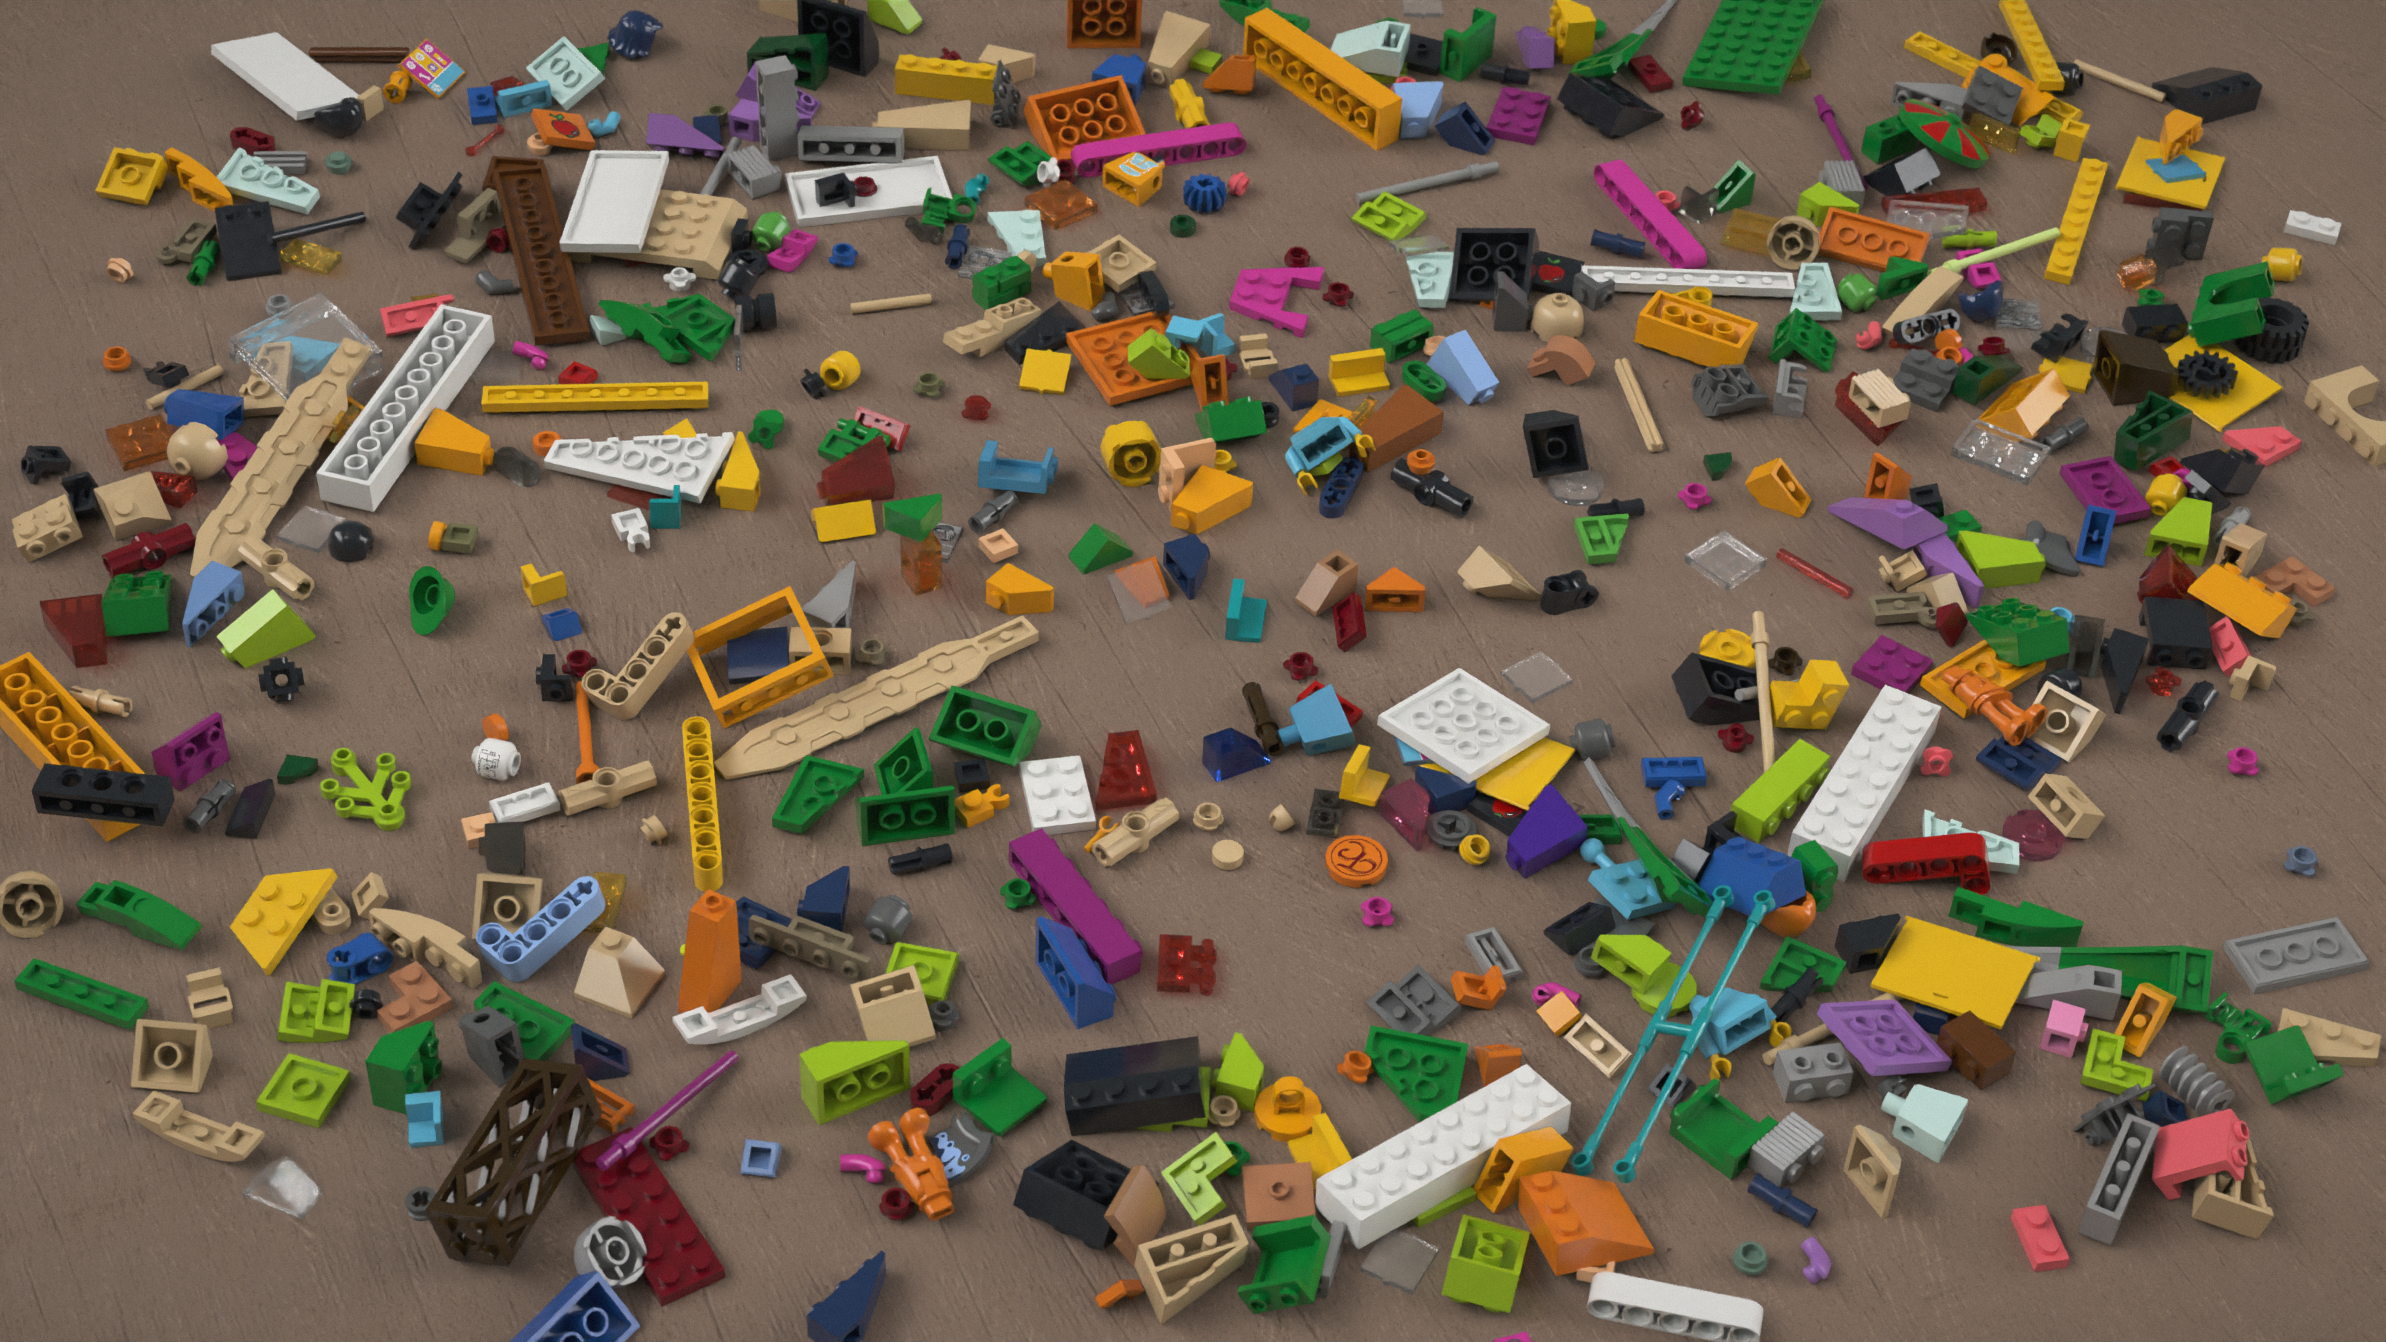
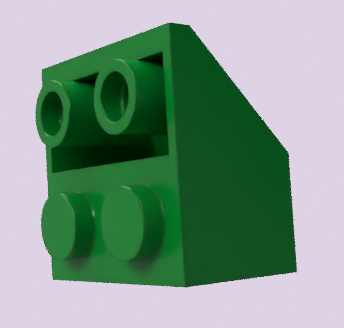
[1195,396,1267,443]
[365,1021,442,1115]

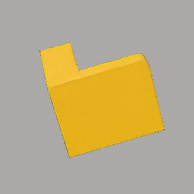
[2053,118,2091,162]
[520,563,567,606]

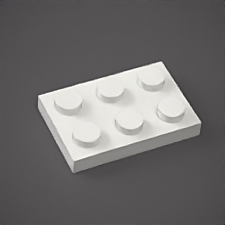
[1019,755,1096,835]

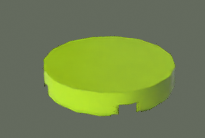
[1631,962,1697,1017]

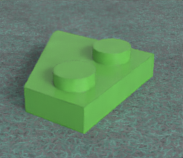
[1574,513,1629,564]

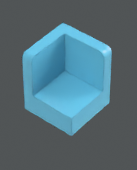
[1198,313,1235,357]
[1165,316,1205,349]
[405,1091,444,1148]

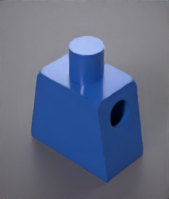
[1092,54,1146,105]

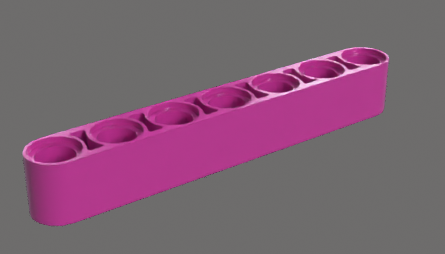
[1071,122,1247,177]
[1594,159,1707,269]

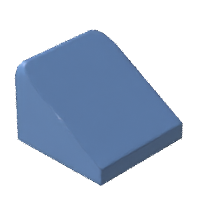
[740,1139,782,1178]

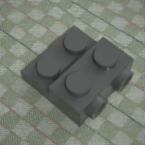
[2146,207,2214,264]
[1893,348,1960,412]

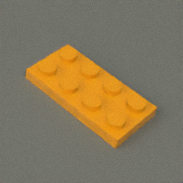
[1920,639,2046,718]

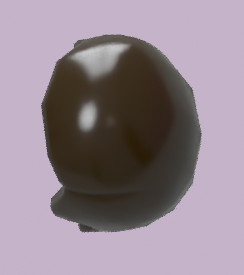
[1980,32,2017,65]

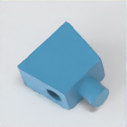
[1277,684,1355,756]

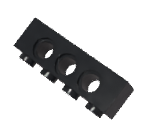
[31,763,175,827]

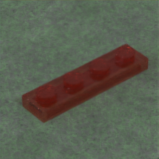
[1881,187,1988,220]

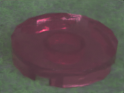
[2001,809,2065,861]

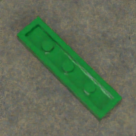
[14,958,149,1030]

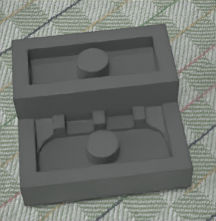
[1367,964,1462,1036]

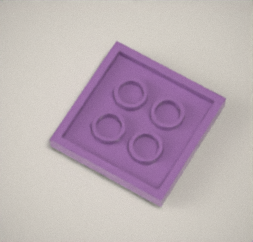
[1817,999,1952,1076]

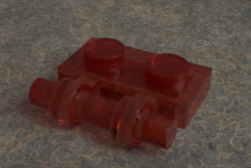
[1157,934,1217,996]

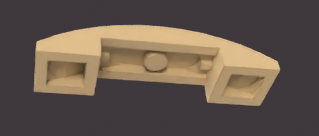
[132,1090,265,1162]

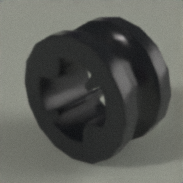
[1262,402,1279,428]

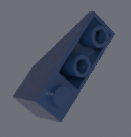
[807,1251,886,1342]

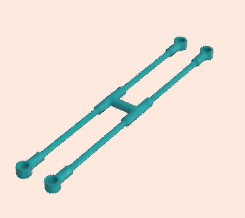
[1571,885,1775,1183]

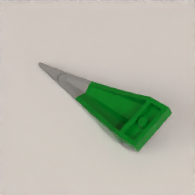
[1569,0,1677,79]
[1583,757,1713,918]
[2005,945,2213,1016]

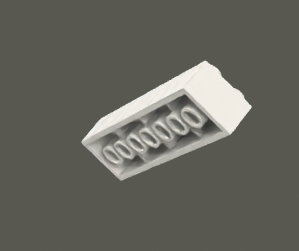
[1787,685,1941,882]
[1315,1064,1571,1250]

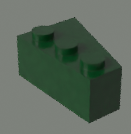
[747,33,829,91]
[2114,390,2193,471]

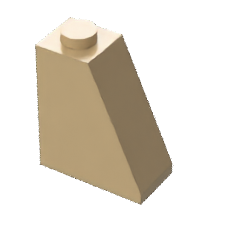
[2214,523,2267,578]

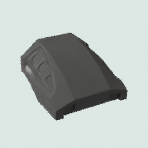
[1691,365,1769,416]

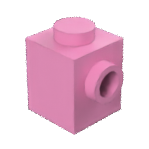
[2039,1000,2088,1058]

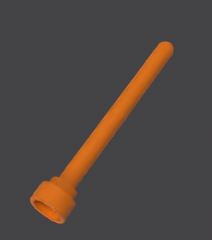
[575,681,600,784]

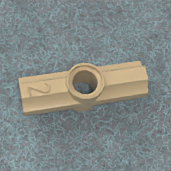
[238,536,315,601]
[558,760,657,816]
[1092,797,1179,867]

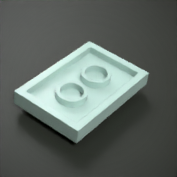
[526,36,605,111]

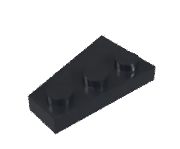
[1005,301,1086,365]

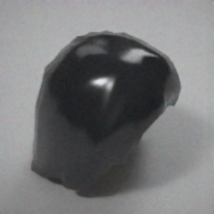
[313,97,363,138]

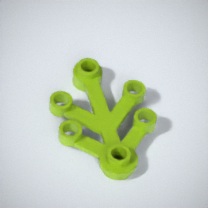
[320,748,412,831]

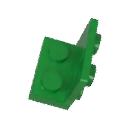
[1768,308,1837,373]
[2243,1025,2344,1105]
[953,1038,1047,1137]

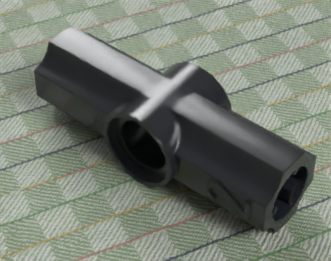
[1390,458,1474,518]
[2156,680,2219,752]

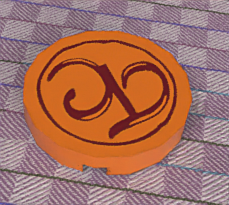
[1325,835,1388,888]

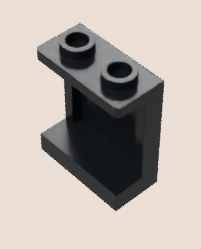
[2139,596,2213,669]

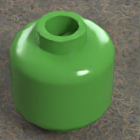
[752,212,790,252]
[1837,273,1877,312]

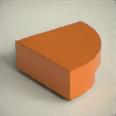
[1095,1279,1144,1309]

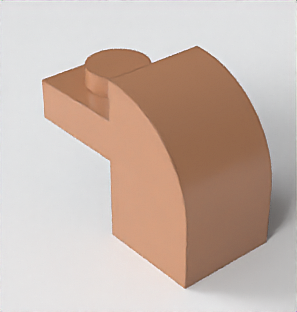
[1527,335,1596,386]

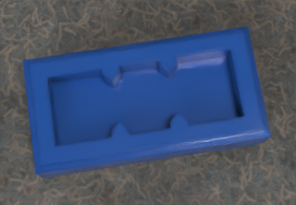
[467,86,498,125]
[1640,757,1707,787]

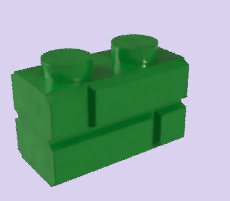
[972,256,1031,310]
[1370,309,1434,364]

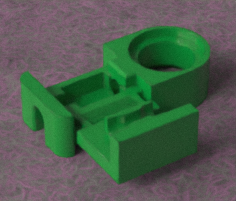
[921,188,976,234]
[2205,992,2271,1064]

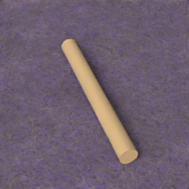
[2074,59,2166,103]

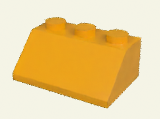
[1974,369,2070,443]
[2187,562,2298,638]

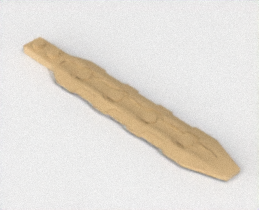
[190,337,371,579]
[714,615,1039,780]

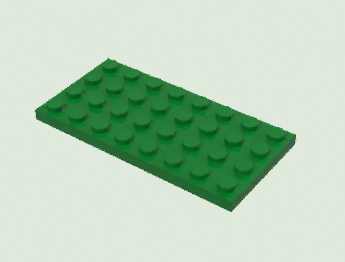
[1682,0,1825,95]

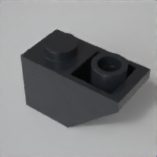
[1835,913,1901,974]

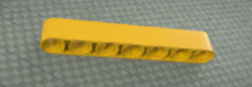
[682,716,723,892]

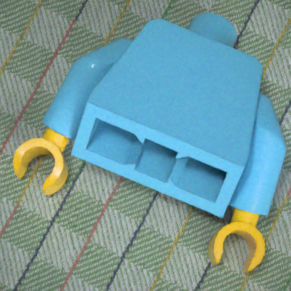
[1285,416,1376,495]
[1690,988,1792,1080]

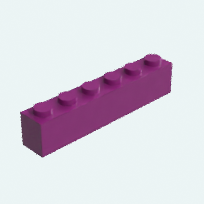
[1009,828,1143,985]

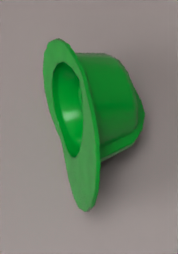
[409,566,455,636]

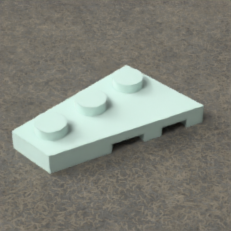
[1405,251,1454,309]

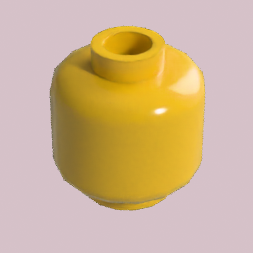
[2262,248,2302,282]
[820,350,861,391]
[2145,474,2187,516]

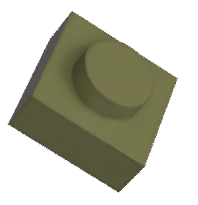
[441,522,479,554]

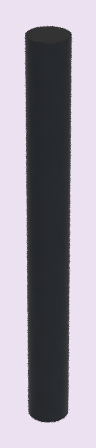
[267,212,366,244]

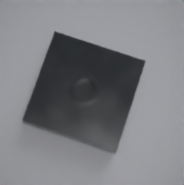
[1404,33,1443,76]

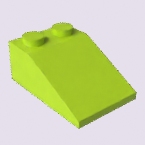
[799,1040,910,1125]
[1441,1214,1530,1313]

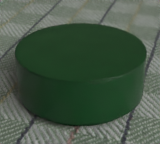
[1170,215,1196,238]

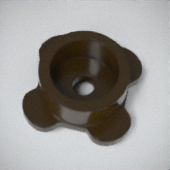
[1768,647,1803,676]

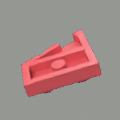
[2222,426,2302,468]

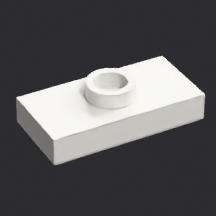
[489,782,560,829]

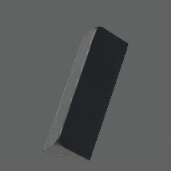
[225,779,275,839]
[1543,902,1616,955]

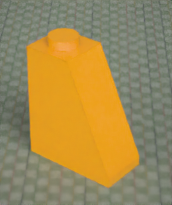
[414,408,495,476]
[1171,465,1253,535]
[1473,1127,1574,1213]

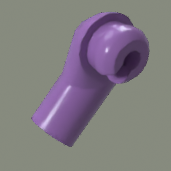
[1801,1237,1831,1284]

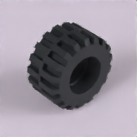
[2234,297,2309,364]

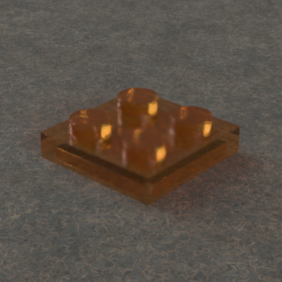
[1025,179,1098,231]
[105,414,172,472]

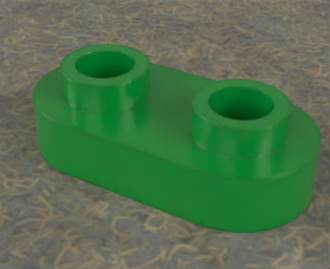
[1401,361,1446,402]

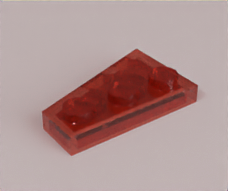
[1095,730,1157,811]

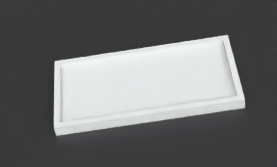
[211,32,359,121]
[559,150,669,253]
[785,156,952,228]

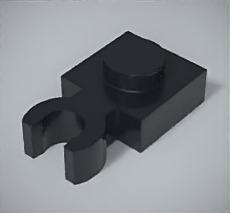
[143,361,189,388]

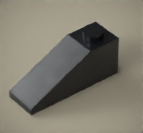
[2099,628,2149,714]

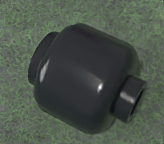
[2051,62,2084,95]
[717,258,758,301]
[2037,667,2082,698]

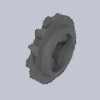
[1425,810,1476,851]

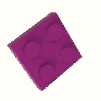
[1851,635,1933,694]

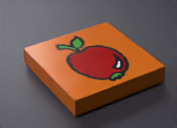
[531,108,595,150]

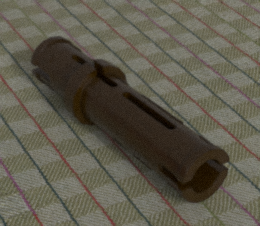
[1242,682,1284,756]

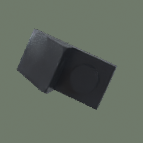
[2185,470,2231,515]

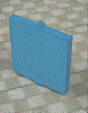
[2145,154,2206,183]

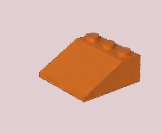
[1066,0,1142,48]
[1518,1170,1654,1276]

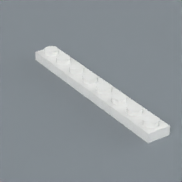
[1581,265,1795,298]

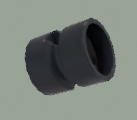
[735,293,777,332]

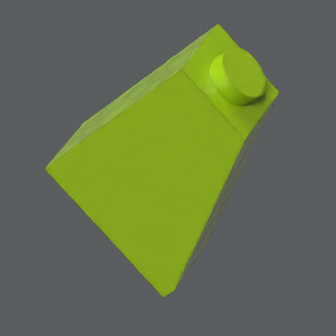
[2144,497,2212,567]
[1956,530,2046,589]
[216,589,316,669]

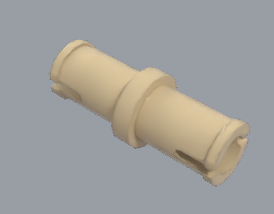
[69,685,133,717]

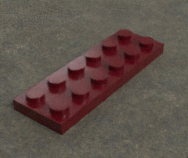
[571,1127,726,1307]

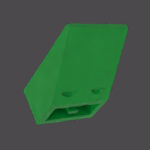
[102,571,172,637]
[1966,598,2069,667]

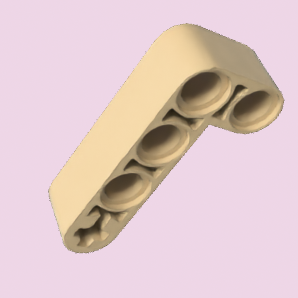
[582,612,694,720]

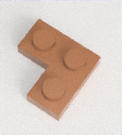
[2255,556,2336,607]
[377,961,453,1033]

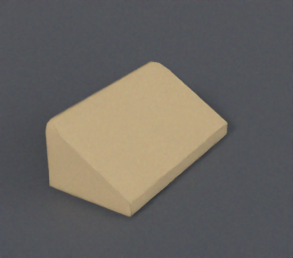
[1564,1014,1634,1079]

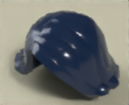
[607,10,664,59]

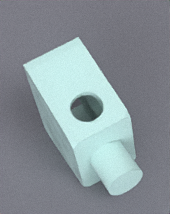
[1881,1084,1968,1163]

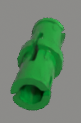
[187,240,220,286]

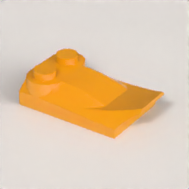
[1961,54,2055,127]

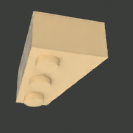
[2192,1138,2274,1240]
[1134,1214,1249,1325]

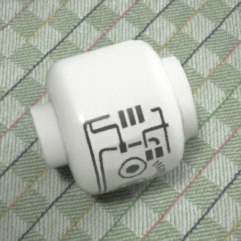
[471,738,521,782]

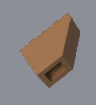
[1295,550,1359,616]

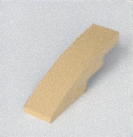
[1882,266,1963,338]

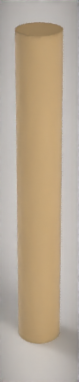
[850,293,932,314]
[146,364,224,410]

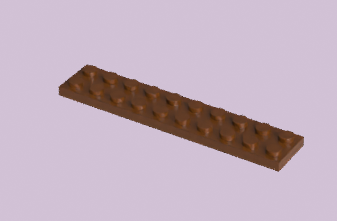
[492,165,590,345]

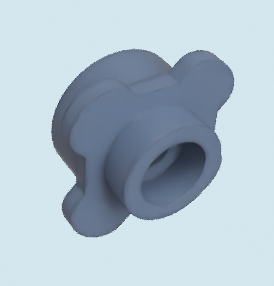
[2284,846,2318,877]

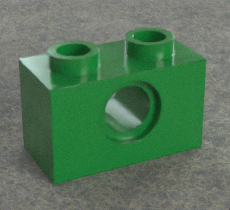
[1861,114,1918,165]

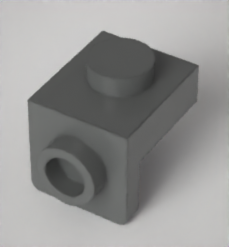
[1571,271,1615,312]

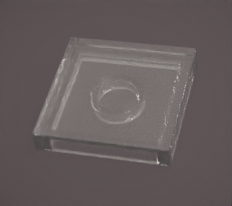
[1684,530,1767,591]

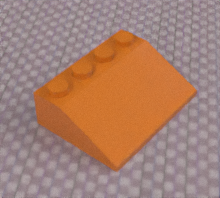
[1023,75,1145,161]

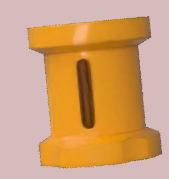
[383,70,413,103]

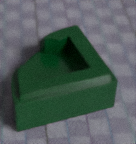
[1703,452,1732,480]
[277,754,319,784]

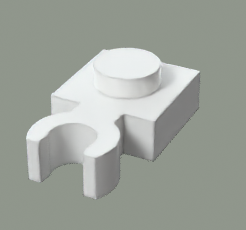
[611,508,650,552]

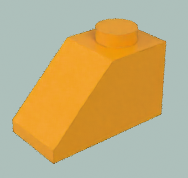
[1745,457,1812,518]
[986,563,1054,615]
[2114,982,2177,1058]

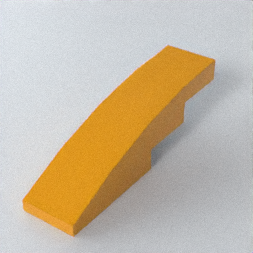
[164,147,233,212]

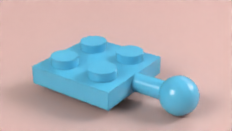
[1580,838,1675,920]

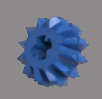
[1183,173,1226,214]

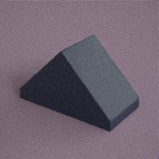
[1413,766,1477,816]
[571,1023,630,1081]

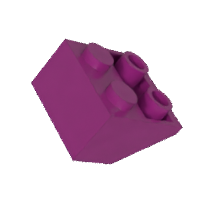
[151,712,230,792]

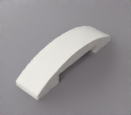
[672,974,807,1044]

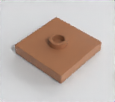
[1242,1162,1316,1230]

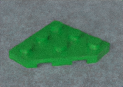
[1365,1025,1468,1122]

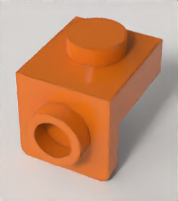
[1450,965,1506,1010]

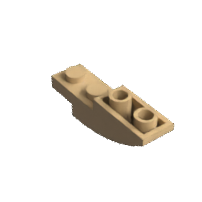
[943,298,1042,357]
[369,908,482,989]

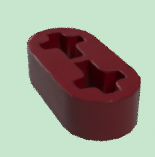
[230,127,276,156]
[910,1063,959,1116]

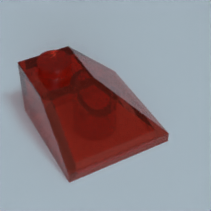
[2137,545,2200,604]

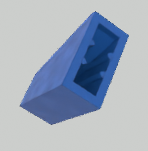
[164,389,244,439]

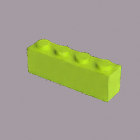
[1731,739,1831,843]

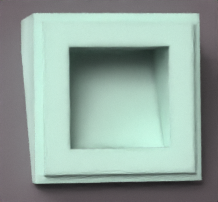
[590,315,627,346]

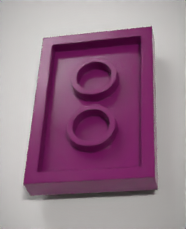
[1486,87,1551,145]
[2059,456,2151,524]

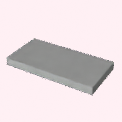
[2223,917,2370,994]

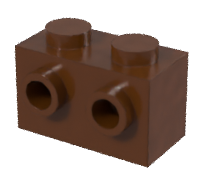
[1937,1010,2016,1090]

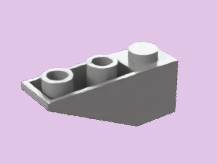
[1891,82,1970,122]
[802,560,857,628]
[2015,965,2122,1020]

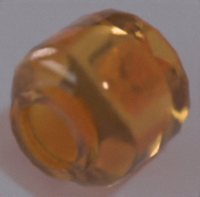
[2116,253,2159,292]

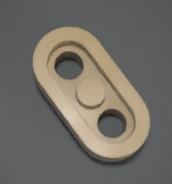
[310,887,351,935]

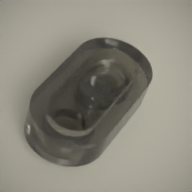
[493,446,541,487]

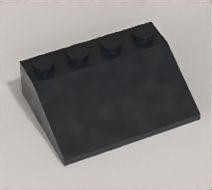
[1064,1036,1206,1136]

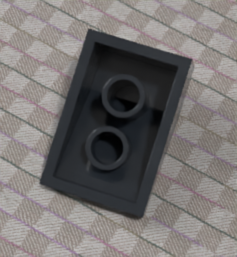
[214,201,282,282]
[1671,652,1760,725]

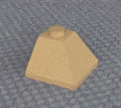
[93,471,172,541]
[1457,545,1542,600]
[2025,680,2107,762]
[472,873,543,939]
[574,927,665,1019]
[1843,1125,1902,1219]

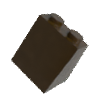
[2092,330,2180,406]

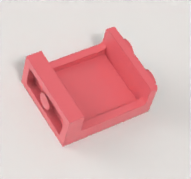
[2152,1108,2249,1200]

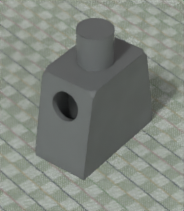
[459,1006,525,1087]

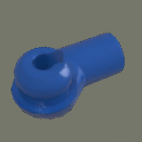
[1654,780,1685,820]

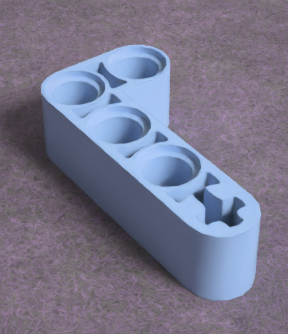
[476,876,606,982]

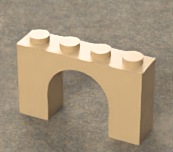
[2304,365,2386,467]

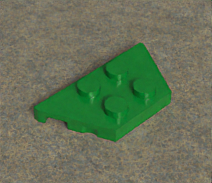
[642,294,736,362]

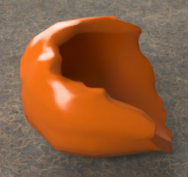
[1760,890,1817,938]

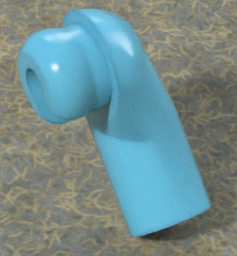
[587,111,621,137]

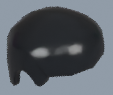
[328,520,374,562]

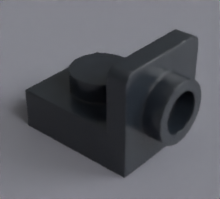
[21,445,71,484]

